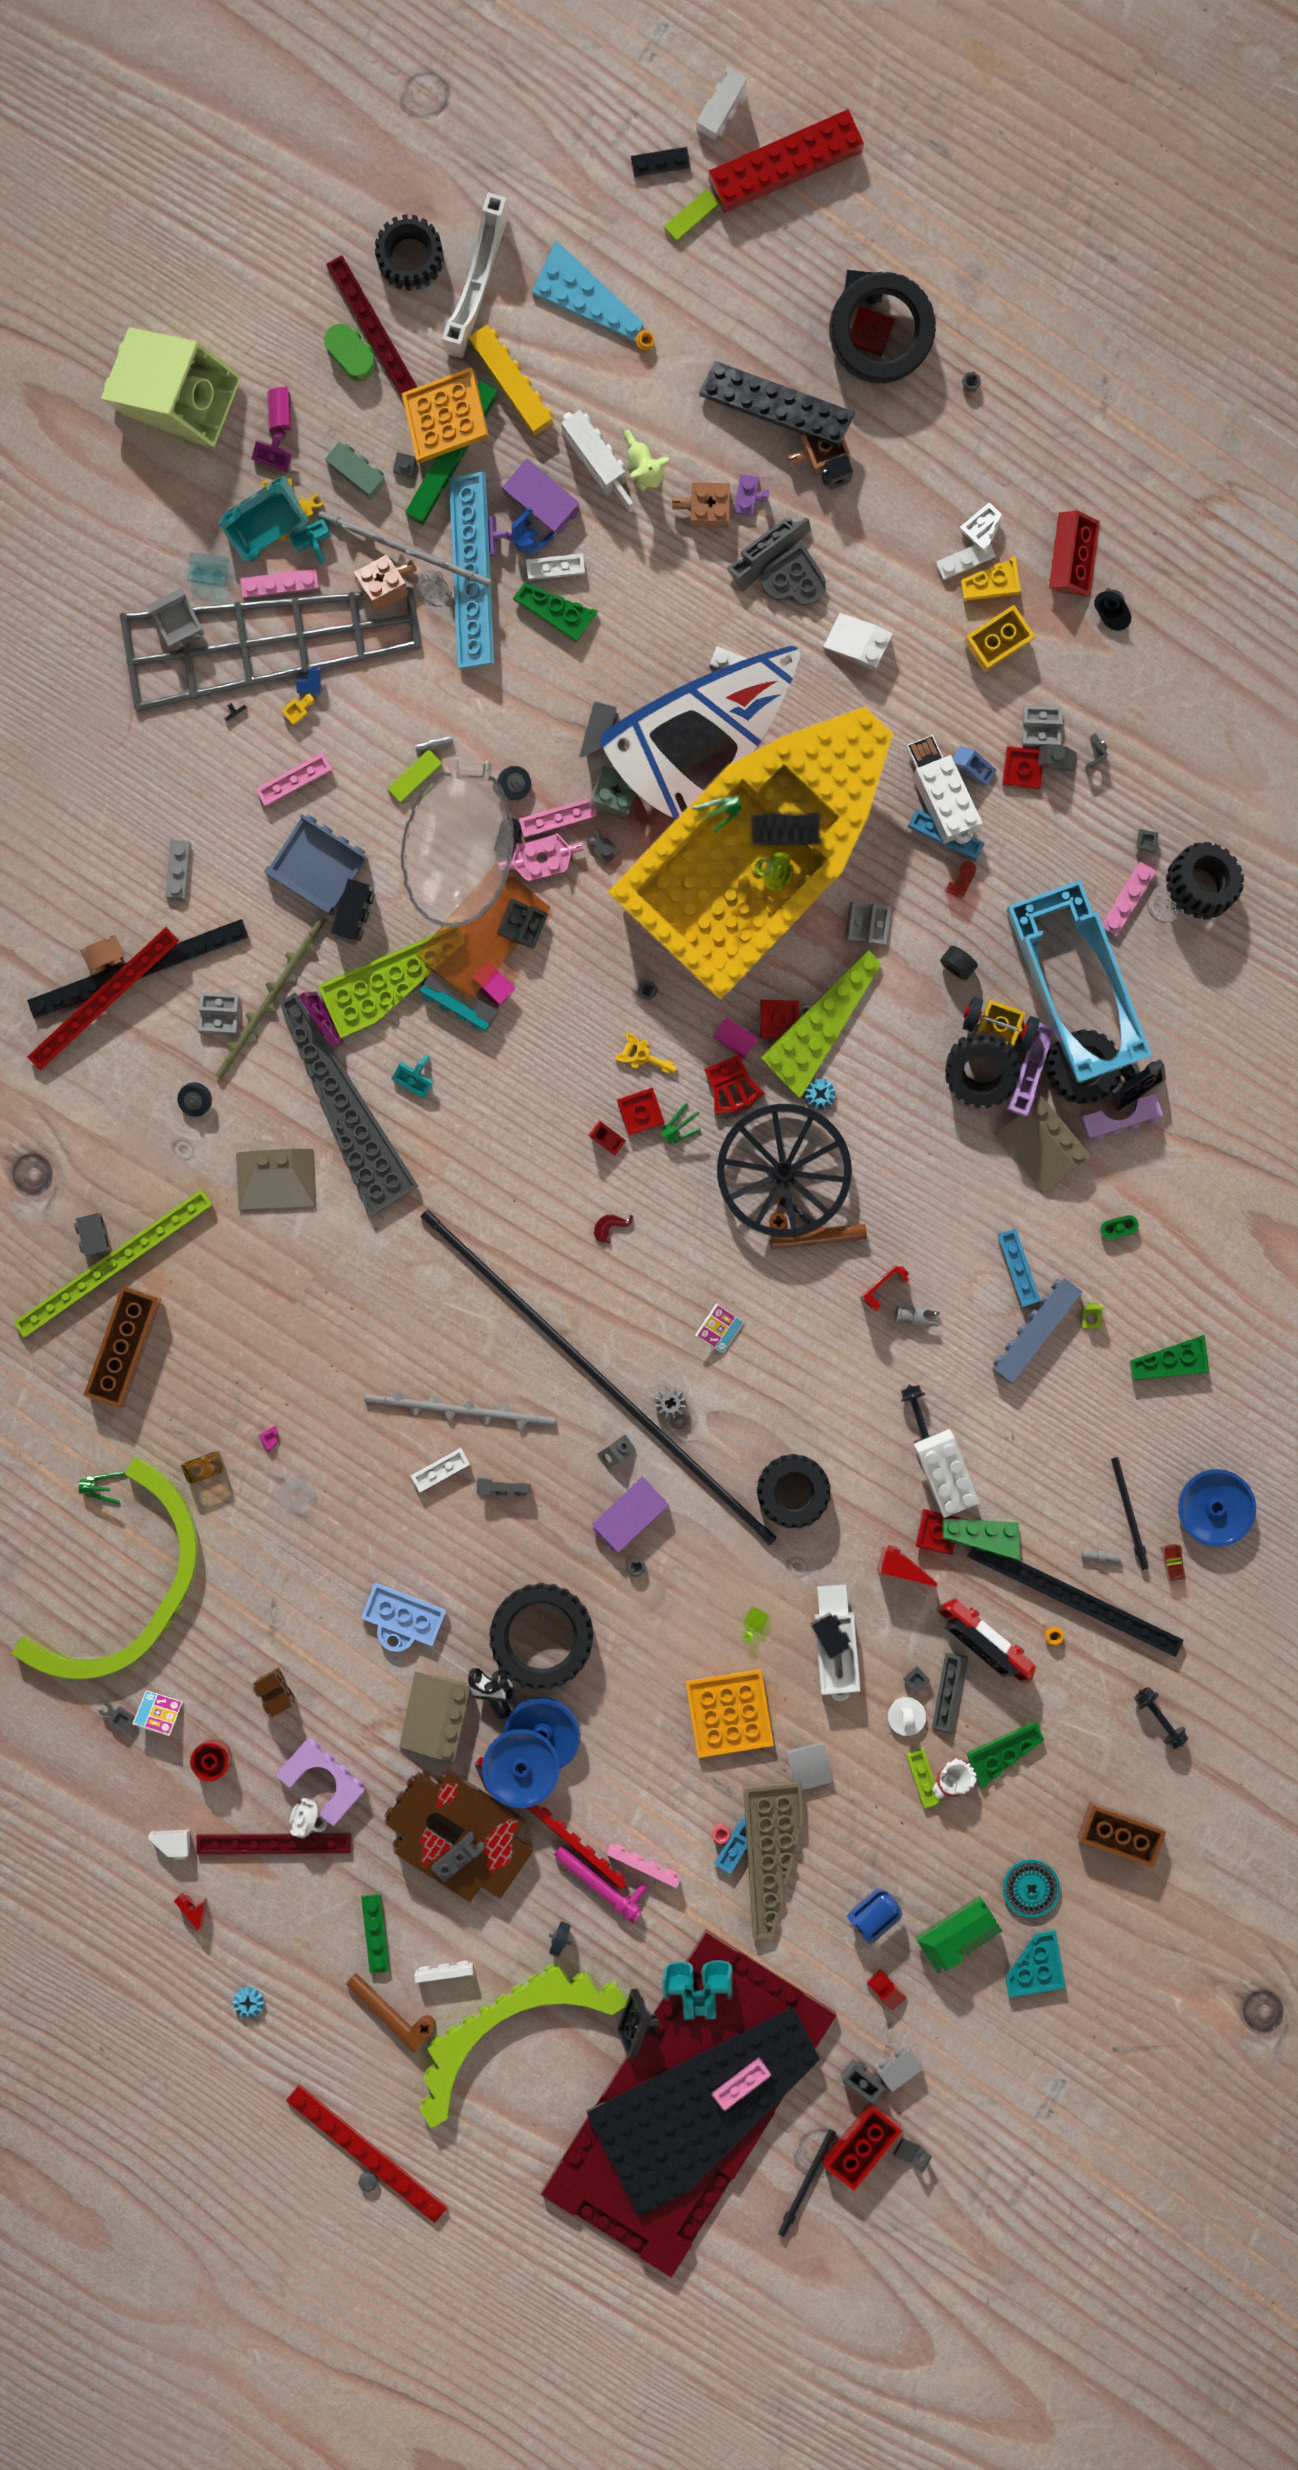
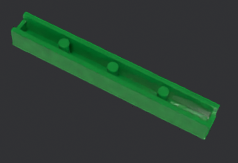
[405,380,498,526]

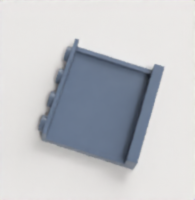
[264,814,367,915]

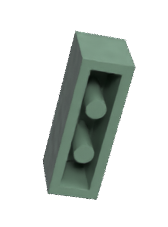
[325,441,386,500]

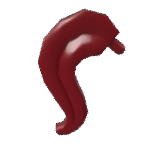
[593,1215,633,1244]

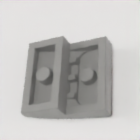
[1022,705,1062,748]
[845,901,891,945]
[198,992,239,1036]

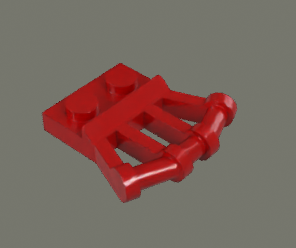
[704,1054,765,1116]

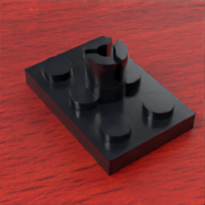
[1112,1059,1166,1111]
[617,1989,658,2059]

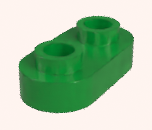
[1100,1215,1139,1239]

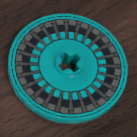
[1002,1859,1060,1918]

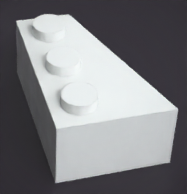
[696,66,747,141]

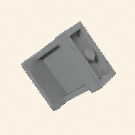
[147,588,205,651]

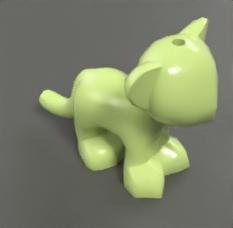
[624,429,669,492]

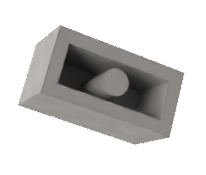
[877,2046,923,2092]

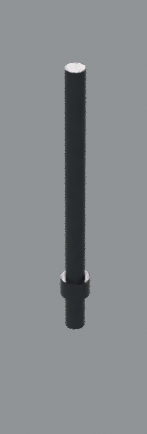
[1111,1457,1149,1570]
[778,2129,836,2237]

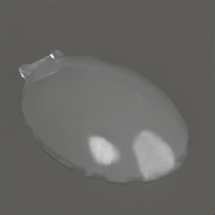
[401,759,514,927]

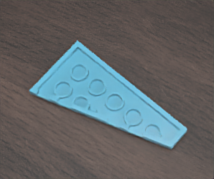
[532,241,644,342]

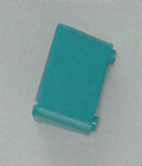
[218,476,309,562]

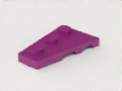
[298,992,343,1046]

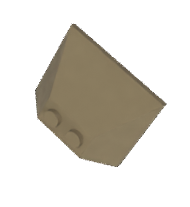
[236,1149,316,1210]

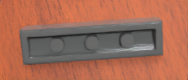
[932,1653,968,1733]

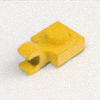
[281,694,316,726]

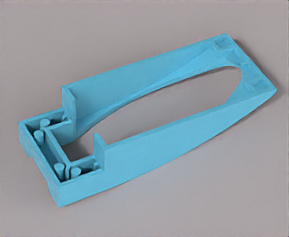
[1006,880,1152,1083]

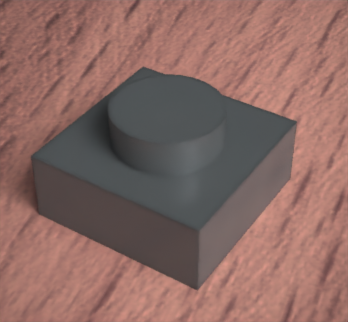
[393,452,416,477]
[1135,829,1159,852]
[903,1666,931,1694]

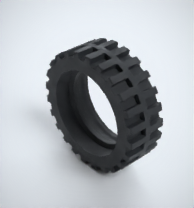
[489,1583,593,1690]

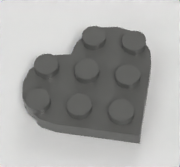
[761,542,826,606]

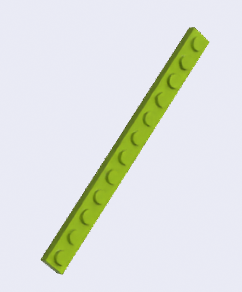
[13,1189,213,1338]

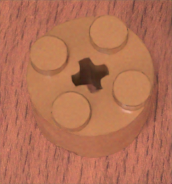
[80,935,125,974]

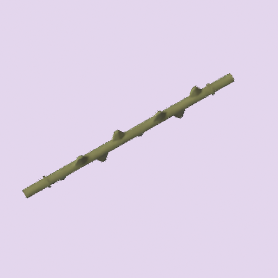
[215,916,327,1079]

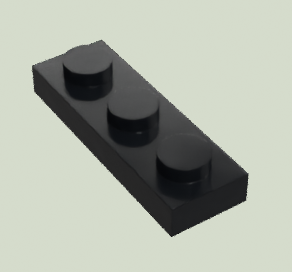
[631,147,690,177]

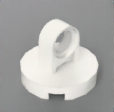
[888,1697,926,1736]
[289,1798,327,1838]

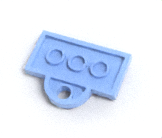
[361,1582,447,1652]

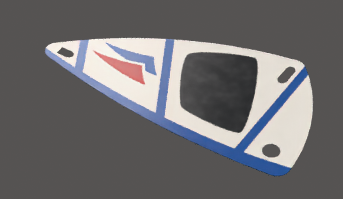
[601,646,801,819]

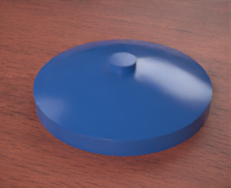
[1178,1469,1256,1547]
[503,1697,581,1769]
[482,1729,560,1808]

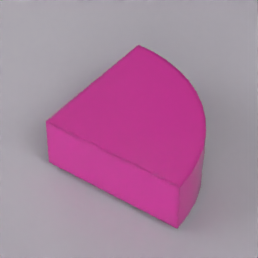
[258,1425,278,1452]

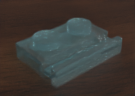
[187,552,230,587]

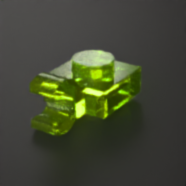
[742,1606,769,1642]

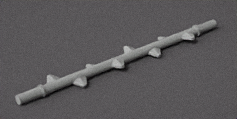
[317,511,492,587]
[364,1391,555,1429]

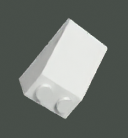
[823,613,893,672]

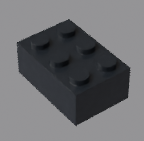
[331,878,376,945]

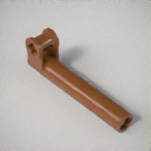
[769,1212,867,1250]
[346,1973,436,2053]

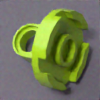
[755,852,793,891]

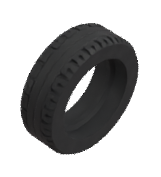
[829,272,936,384]

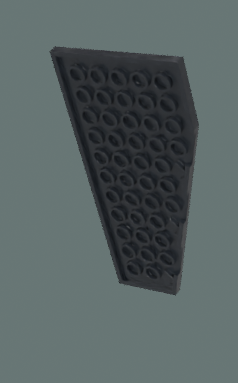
[586,2005,820,2217]

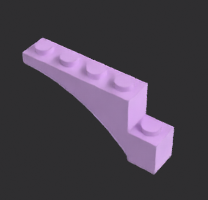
[1007,1022,1055,1117]

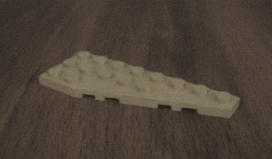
[743,1781,804,1940]

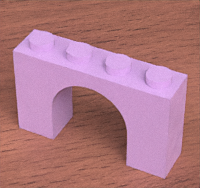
[275,1738,366,1826]

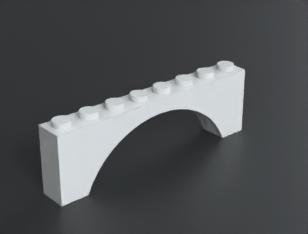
[442,192,509,359]

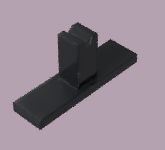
[224,703,247,722]

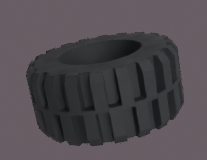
[1166,842,1244,919]
[1046,1029,1122,1104]
[945,1031,1020,1108]
[757,1454,831,1529]

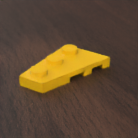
[961,556,1021,601]

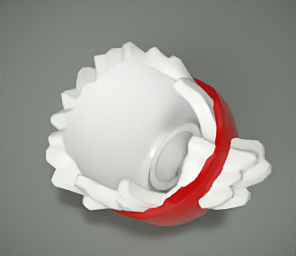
[933,1758,977,1799]

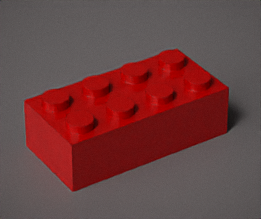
[823,2102,903,2191]

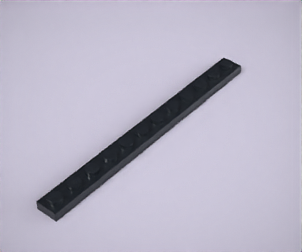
[27,919,249,1019]
[967,1547,1184,1657]

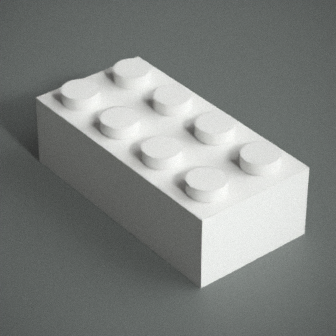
[914,1429,979,1518]

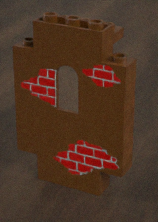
[384,1768,533,1903]

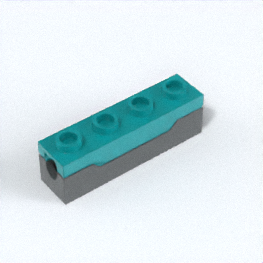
[420,971,499,1032]

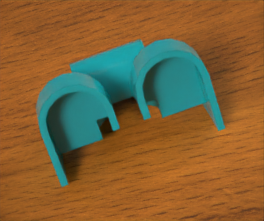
[662,1961,732,2020]

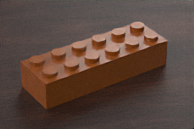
[83,1286,162,1408]

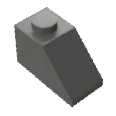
[1038,744,1077,772]

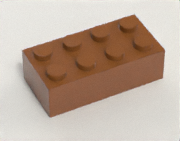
[1077,1801,1166,1868]

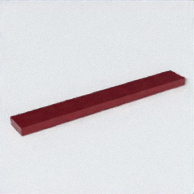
[326,255,417,398]
[196,1833,351,1854]

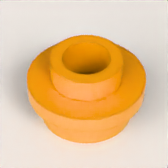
[636,330,655,350]
[1045,1627,1064,1646]

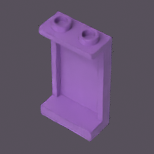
[502,458,580,536]
[592,1476,669,1552]

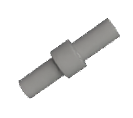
[414,736,453,752]
[1081,1550,1121,1563]

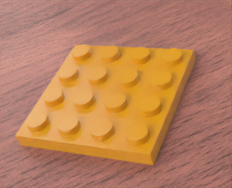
[402,367,489,463]
[685,1669,774,1758]

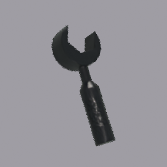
[779,1197,816,1224]

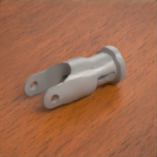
[895,1305,940,1327]

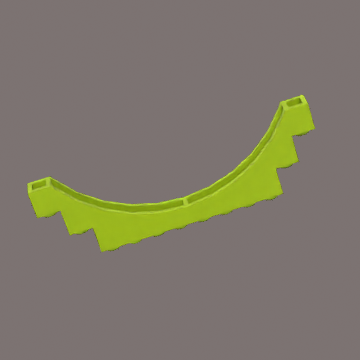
[419,1962,627,2129]

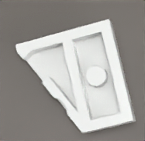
[960,503,1002,553]

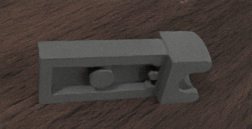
[477,1478,531,1496]
[431,1831,484,1882]

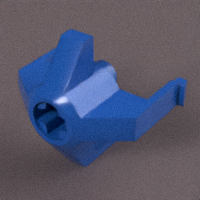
[511,507,554,554]

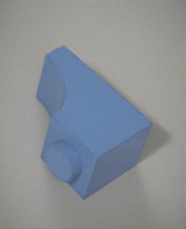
[952,745,997,786]

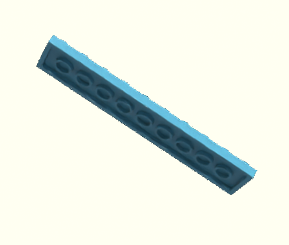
[449,472,494,669]

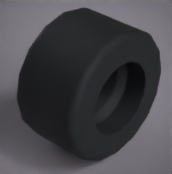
[940,945,978,980]

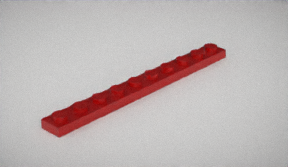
[27,926,180,1071]
[474,1757,627,1889]
[286,2084,448,2223]

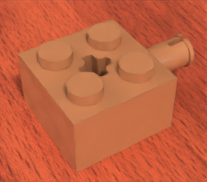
[787,434,851,475]
[672,482,730,528]
[354,555,417,613]

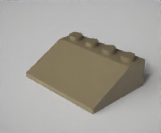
[995,1096,1091,1193]
[399,1671,470,1762]

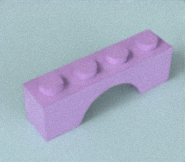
[1080,1093,1163,1141]

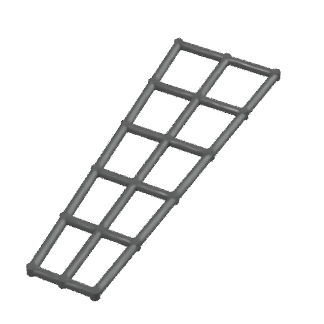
[119,587,422,712]

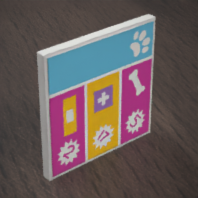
[695,1303,744,1353]
[133,1690,183,1736]

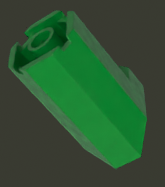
[915,1896,1003,1973]

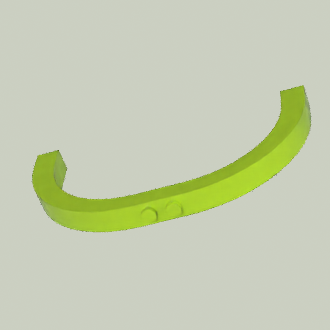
[11,1456,199,1679]

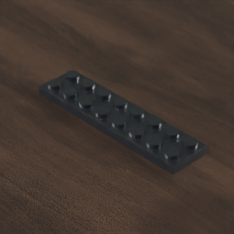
[699,361,855,448]

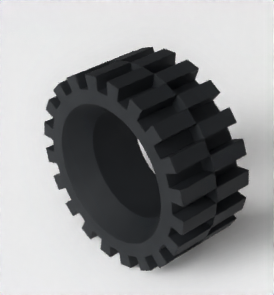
[375,214,444,291]
[752,813,820,846]

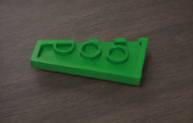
[513,583,598,642]
[1130,1334,1209,1380]
[942,1519,1020,1562]
[966,1721,1044,1789]

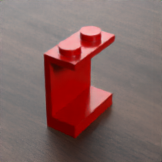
[860,1265,910,1311]

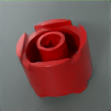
[190,1739,232,1782]

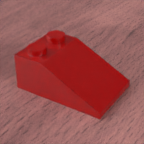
[877,1545,938,1587]

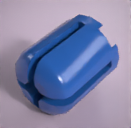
[847,1888,902,1945]

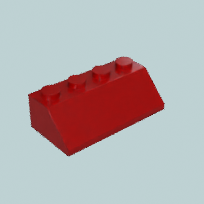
[1049,510,1100,597]

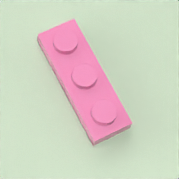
[713,2058,771,2111]

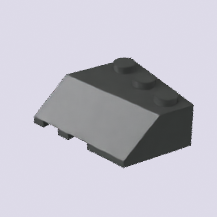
[579,701,620,758]

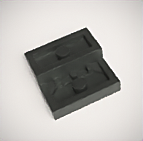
[496,898,548,949]

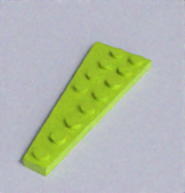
[760,950,881,1098]

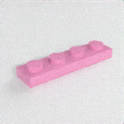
[240,569,319,599]
[256,753,333,807]
[519,798,598,838]
[1102,861,1157,937]
[607,1844,680,1888]

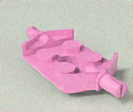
[500,833,584,882]

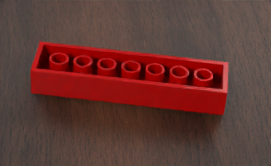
[708,109,864,213]

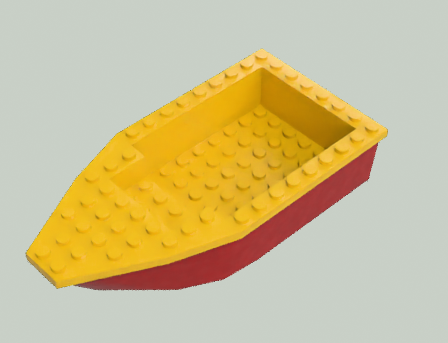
[608,707,893,1000]

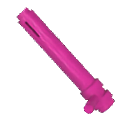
[553,1846,647,1923]

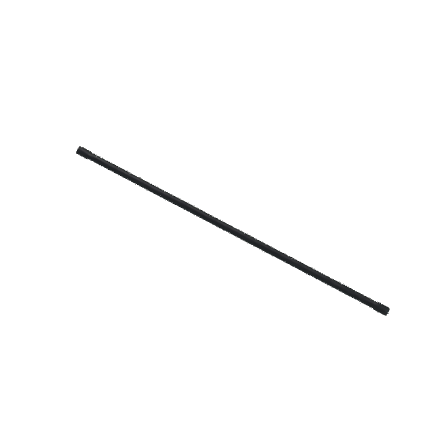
[420,1209,777,1546]

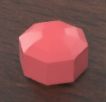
[712,1824,731,1844]

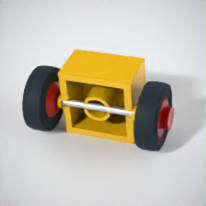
[962,997,1040,1051]

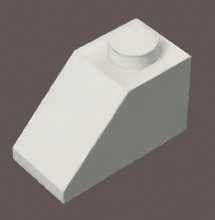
[148,1830,191,1860]

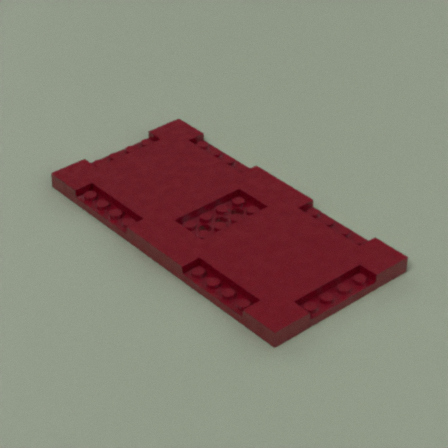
[541,1929,837,2278]

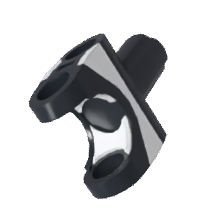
[468,1668,514,1719]

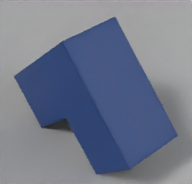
[296,667,322,694]

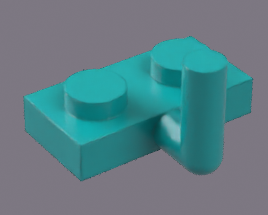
[289,519,331,564]
[391,1055,434,1099]

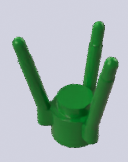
[692,796,743,832]
[661,1103,701,1144]
[79,1471,126,1504]

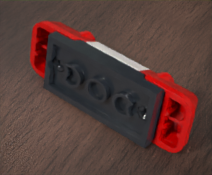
[936,1598,1036,1683]

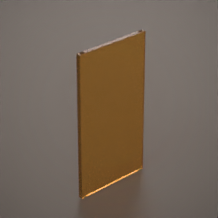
[416,864,551,1001]

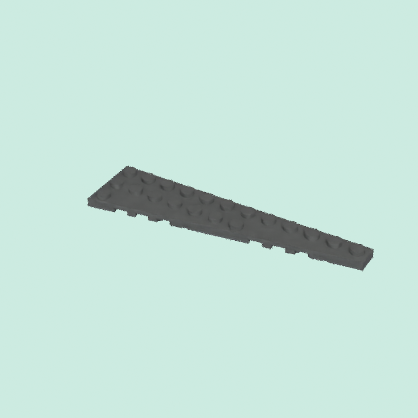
[279,993,419,1217]

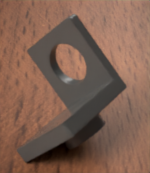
[1085,733,1108,770]
[597,1435,636,1469]
[893,2138,932,2173]

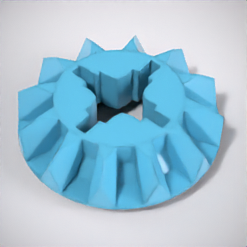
[805,1079,835,1110]
[233,1987,264,2019]

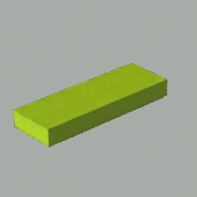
[664,189,720,242]
[387,750,442,803]
[905,1747,942,1809]

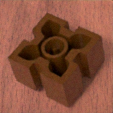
[253,1667,297,1717]

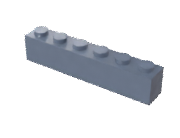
[992,1278,1083,1383]

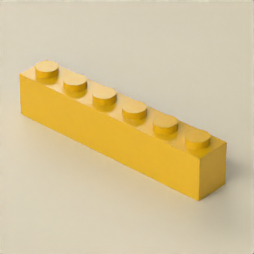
[468,325,553,437]

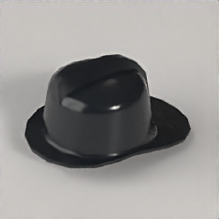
[1094,588,1132,631]

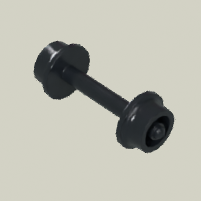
[901,1384,936,1443]
[1134,1687,1188,1750]

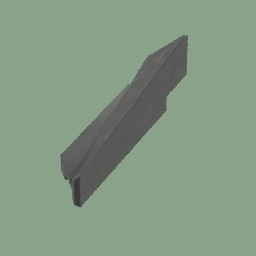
[727,518,811,591]

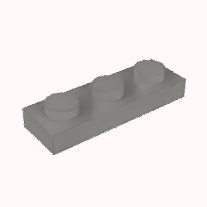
[165,840,191,899]

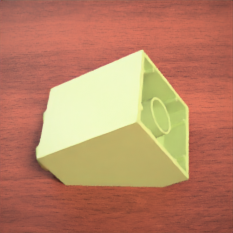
[101,327,242,447]

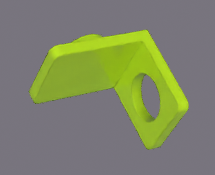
[1082,1303,1105,1328]

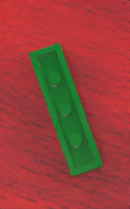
[361,1893,390,1974]

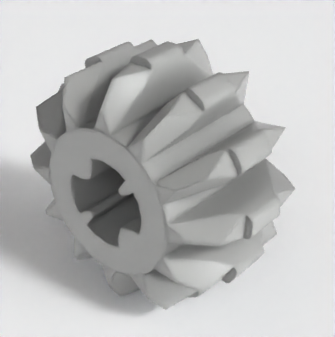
[654,1387,686,1419]

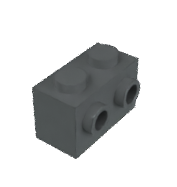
[74,1213,110,1256]
[841,2059,885,2104]

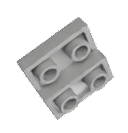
[786,1742,834,1790]

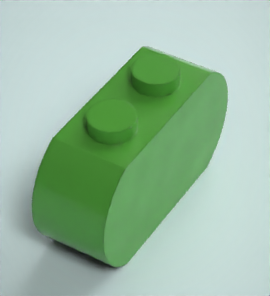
[324,324,375,381]

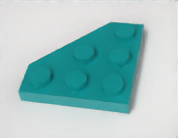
[1005,1929,1066,1998]

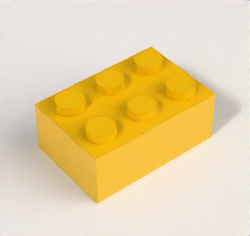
[964,605,1035,673]

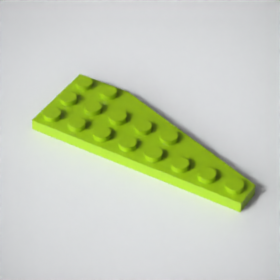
[317,924,466,1039]

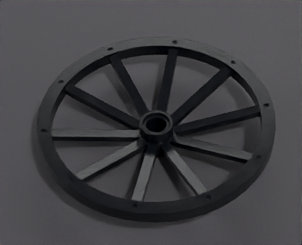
[717,1104,852,1238]

